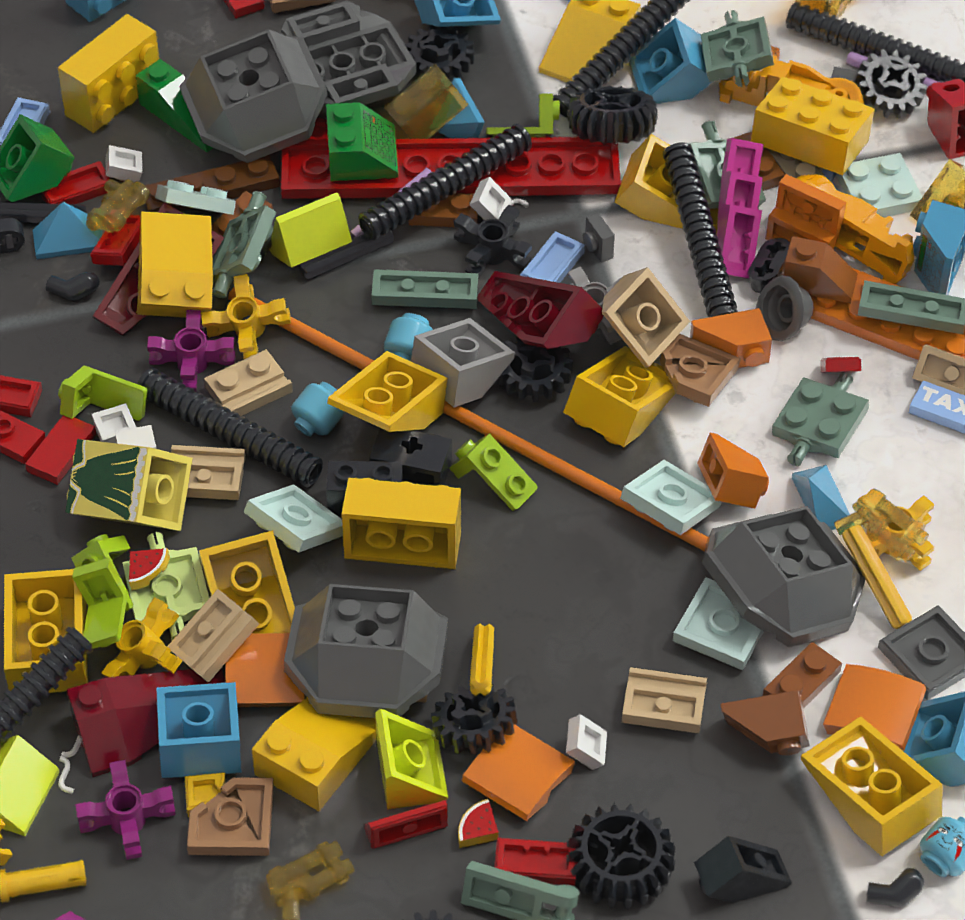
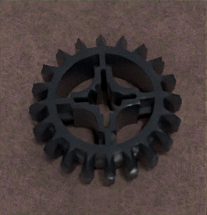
[567,85,658,145]
[566,802,676,910]

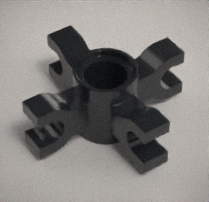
[454,205,532,278]

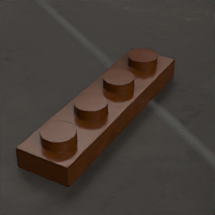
[140,155,280,213]

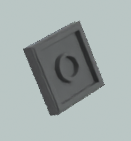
[878,605,965,700]

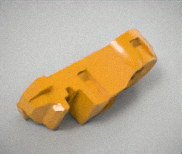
[718,55,864,107]
[796,174,914,284]

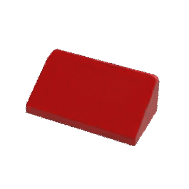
[364,800,448,849]

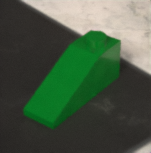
[136,59,213,153]

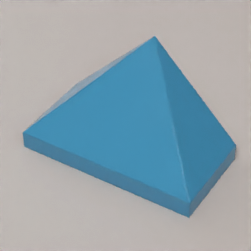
[428,78,485,138]
[33,202,103,259]
[791,465,853,530]

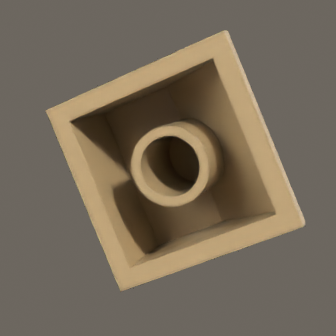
[602,267,690,368]

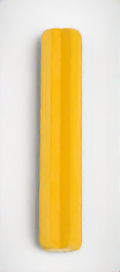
[842,525,912,629]
[470,623,494,696]

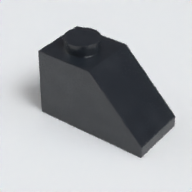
[693,836,793,903]

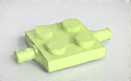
[122,532,209,641]

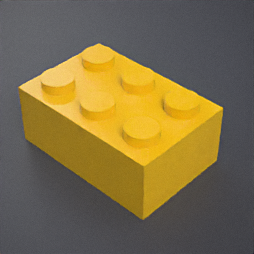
[57,14,159,133]
[750,76,875,175]
[342,478,461,569]
[4,569,88,693]

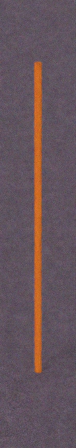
[228,287,708,552]

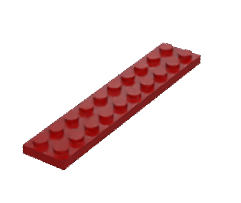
[281,137,621,199]

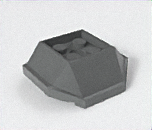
[281,0,416,120]
[179,29,328,163]
[702,506,866,647]
[284,584,448,718]

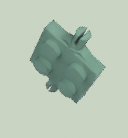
[701,10,774,87]
[690,121,766,209]
[212,191,276,298]
[772,372,869,466]

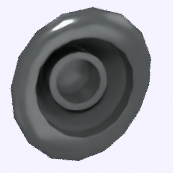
[755,275,814,341]

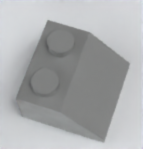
[411,318,515,407]

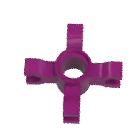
[147,310,236,392]
[75,760,176,860]

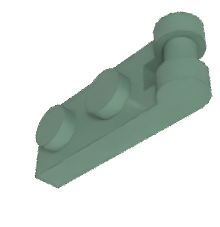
[461,861,579,920]

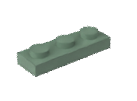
[371,269,478,309]
[858,280,965,334]

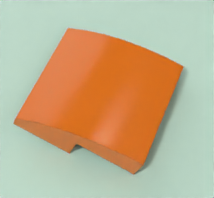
[765,174,847,250]
[226,633,304,707]
[823,664,926,751]
[461,725,575,821]

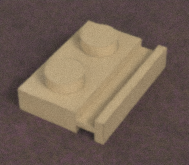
[204,349,293,416]
[171,445,246,500]
[167,589,259,682]
[622,667,707,733]

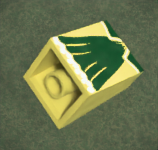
[65,439,193,531]

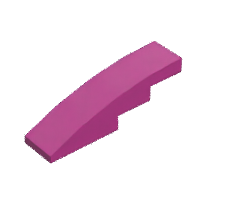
[717,138,763,279]

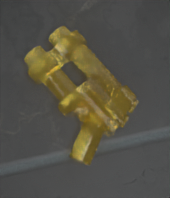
[86,179,150,233]
[833,488,929,563]
[266,841,355,920]

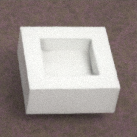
[106,145,142,183]
[469,177,512,220]
[91,403,136,443]
[566,714,607,770]

